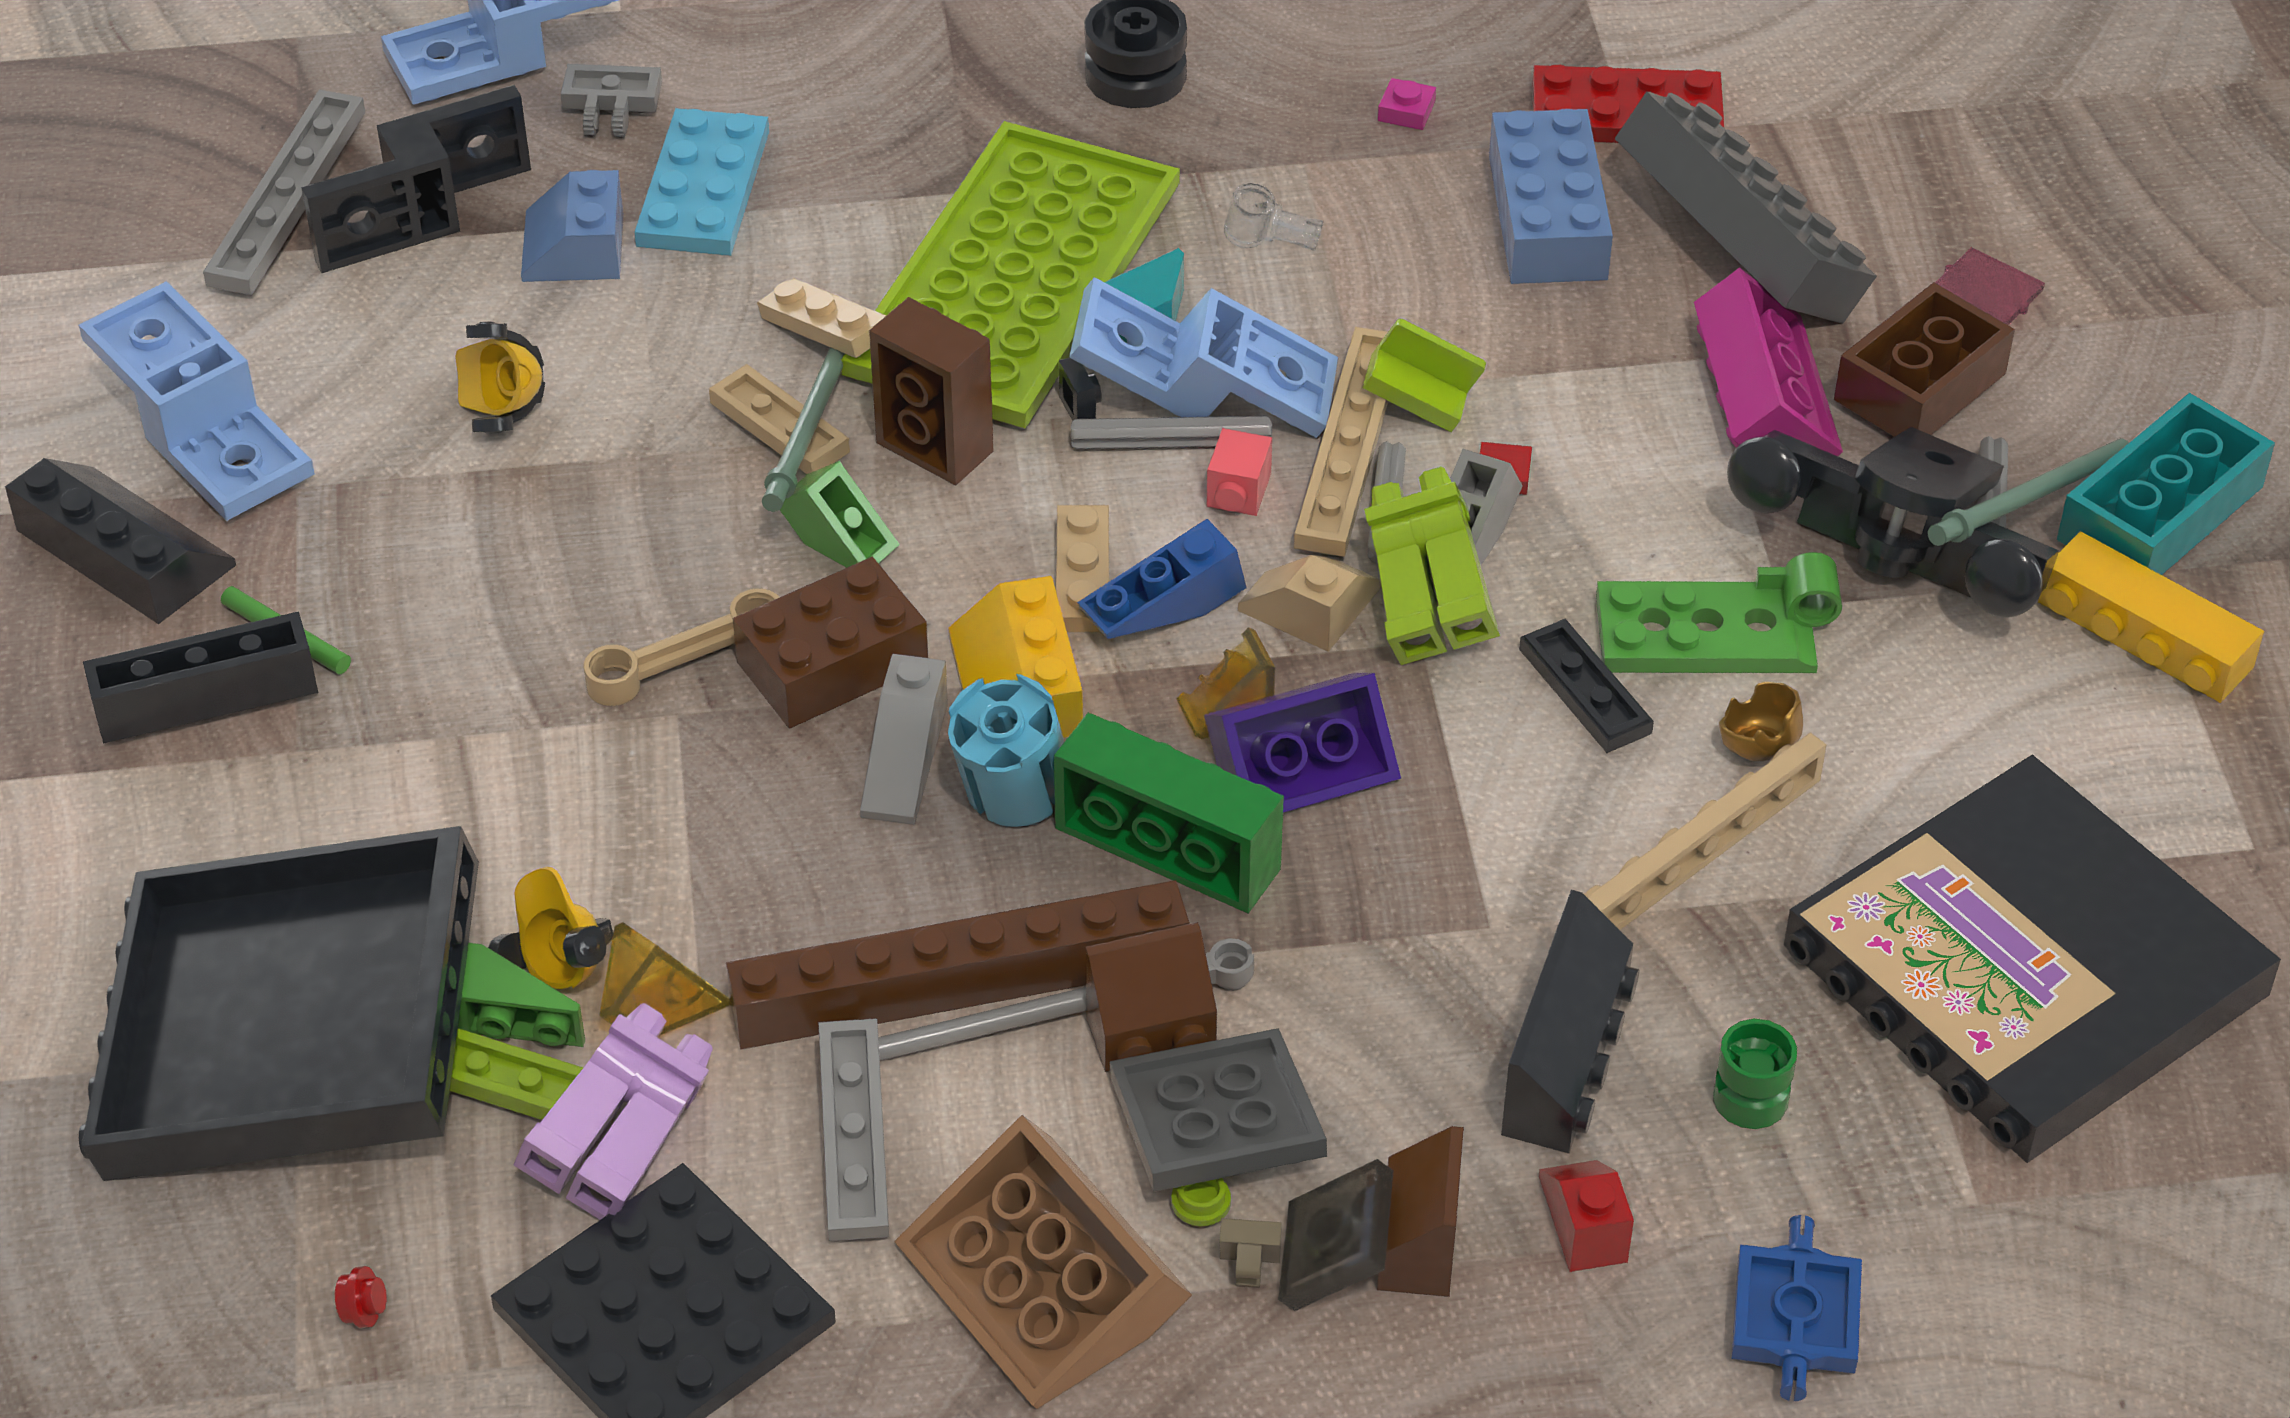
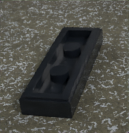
[1519,618,1654,753]

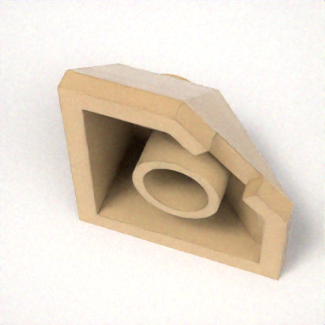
[1238,555,1382,652]

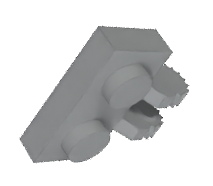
[561,64,662,137]

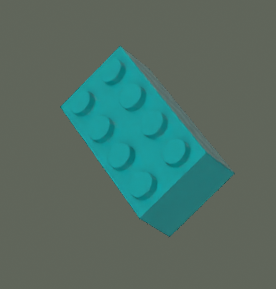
[2057,393,2275,575]

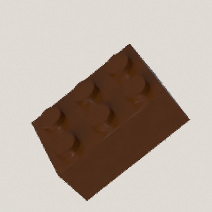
[1834,282,2015,437]
[869,297,994,486]
[733,556,928,729]

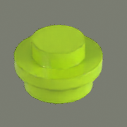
[1171,1178,1231,1226]

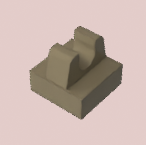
[1219,1218,1282,1288]

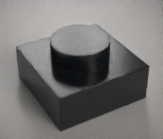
[1059,358,1102,421]

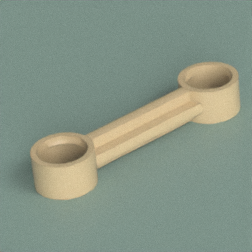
[584,589,779,706]

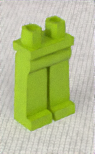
[1364,466,1500,665]

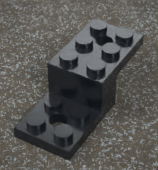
[301,85,531,273]

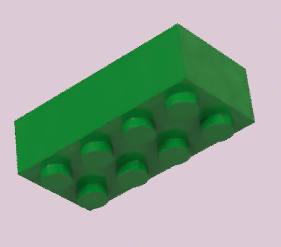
[1054,712,1284,914]

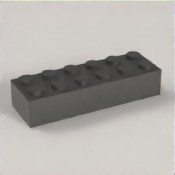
[1615,91,1877,324]

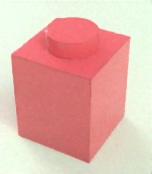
[1207,428,1272,516]

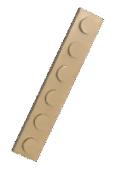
[1294,327,1389,557]
[1584,732,1827,930]

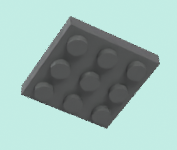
[1110,1028,1327,1192]

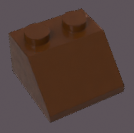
[1086,922,1217,1072]
[1367,1126,1464,1297]

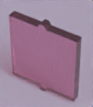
[1935,247,2045,326]

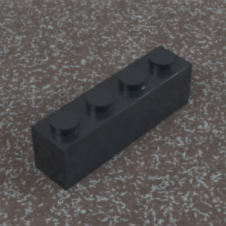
[83,611,319,744]

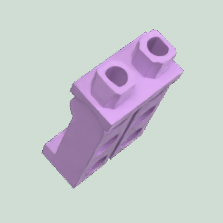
[513,1003,713,1220]

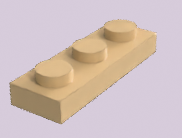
[757,278,886,358]
[709,364,850,474]
[1056,505,1109,632]

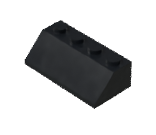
[5,458,236,624]
[1501,890,1640,1154]

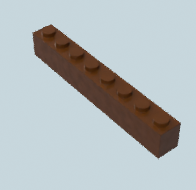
[726,880,1190,1050]

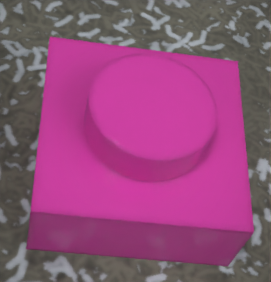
[1378,78,1436,130]

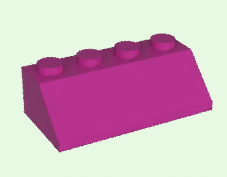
[1694,268,1843,456]

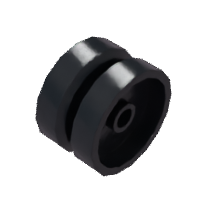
[1084,0,1187,109]

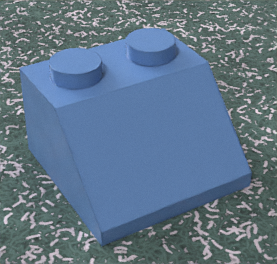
[521,170,624,282]

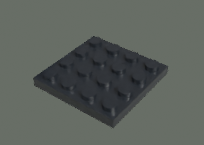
[491,1163,836,1418]

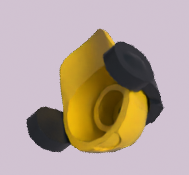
[455,321,545,434]
[488,867,615,989]

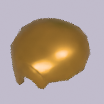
[1719,682,1803,761]

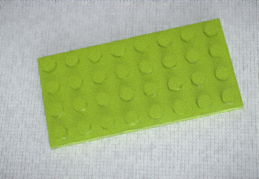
[841,121,1180,429]

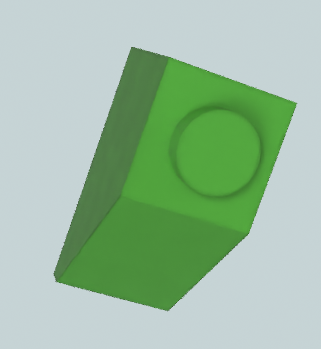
[780,461,900,568]

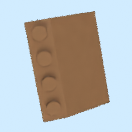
[894,1115,1192,1409]

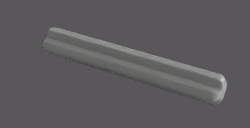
[1071,416,1272,450]

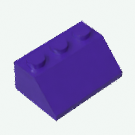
[1204,673,1401,812]

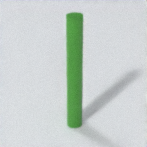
[221,586,351,675]

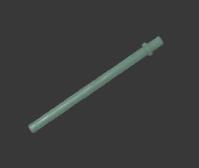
[762,347,845,512]
[1928,438,2129,546]

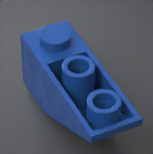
[1077,518,1247,639]

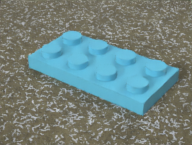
[634,108,769,256]

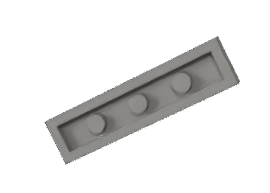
[819,1019,889,1241]

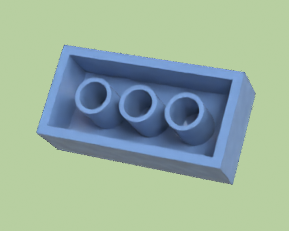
[1489,109,1613,284]

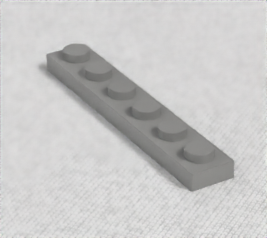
[203,89,365,295]

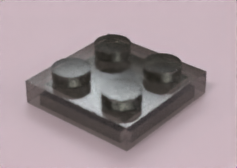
[1278,1159,1393,1311]

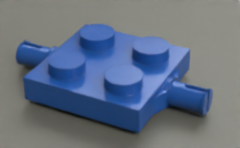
[1731,1215,1862,1401]

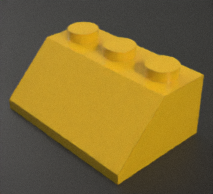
[948,576,1083,738]

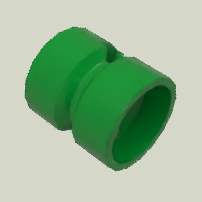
[1713,1018,1798,1129]

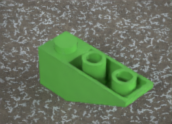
[458,943,585,1047]

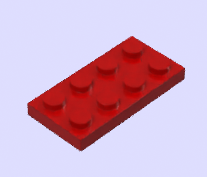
[1532,65,1724,143]

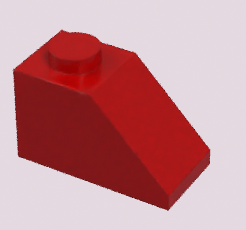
[1539,1160,1634,1272]

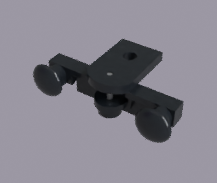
[1727,427,2059,617]

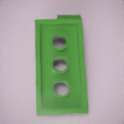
[1596,552,1842,673]

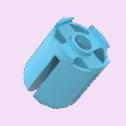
[948,674,1064,827]

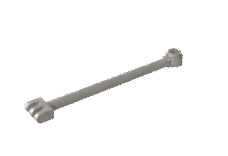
[878,938,1254,1061]

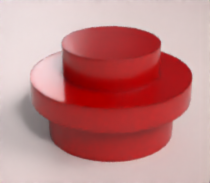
[335,1266,387,1328]

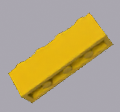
[2038,531,2264,703]

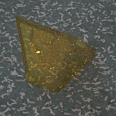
[1176,627,1275,739]
[599,922,731,1036]

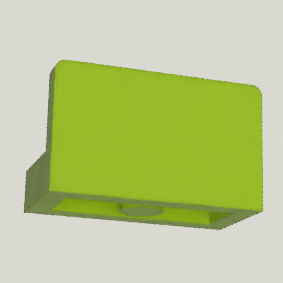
[1362,319,1486,432]

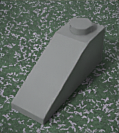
[1427,449,1522,602]
[860,654,948,825]

